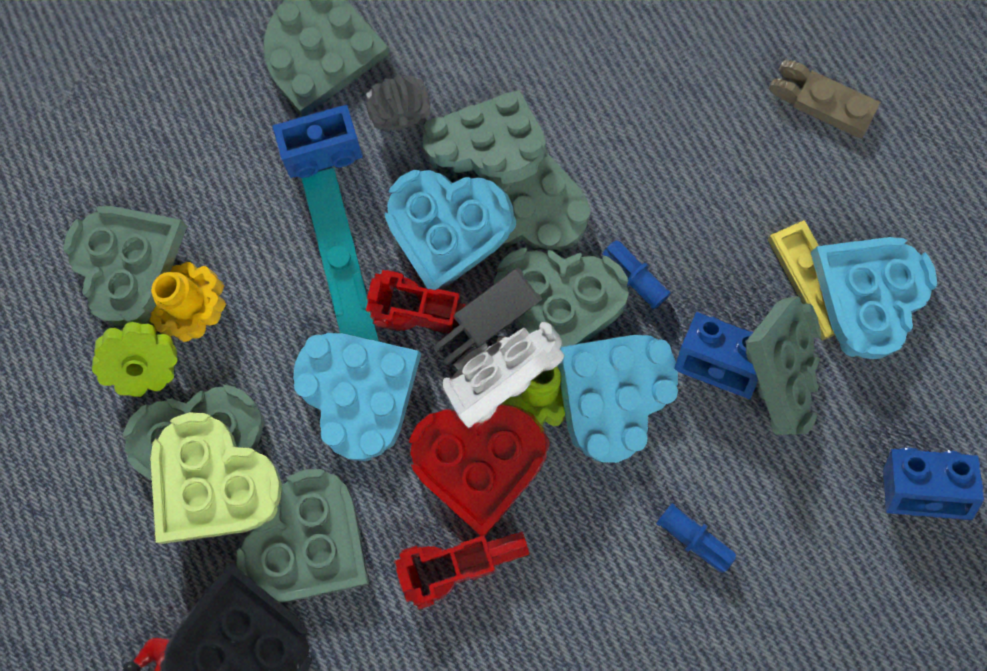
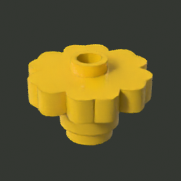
[149,262,226,342]

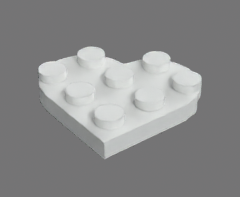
[443,322,564,428]

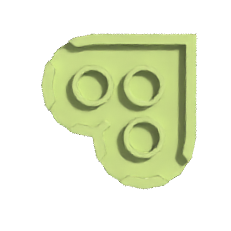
[151,413,282,544]

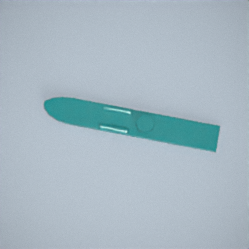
[302,168,379,342]

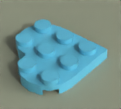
[385,170,516,290]
[810,237,937,359]
[293,333,421,461]
[558,335,678,462]

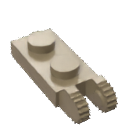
[769,59,881,138]

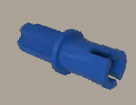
[602,240,671,310]
[656,503,736,573]

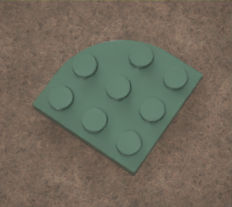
[264,0,390,117]

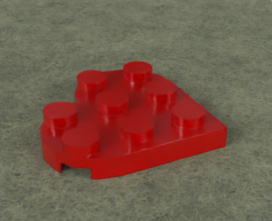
[409,404,550,536]

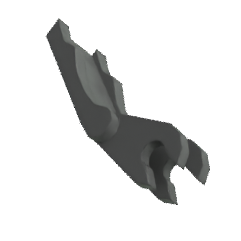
[433,268,543,366]

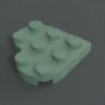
[423,90,548,184]
[476,154,591,252]
[63,206,187,326]
[494,248,629,347]
[745,296,821,435]
[123,385,265,481]
[236,469,369,603]

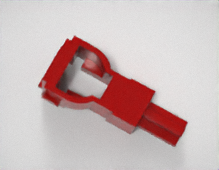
[366,270,466,334]
[395,531,530,610]

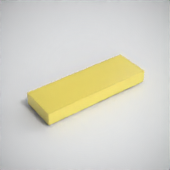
[768,220,835,341]

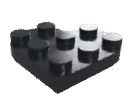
[160,563,312,671]

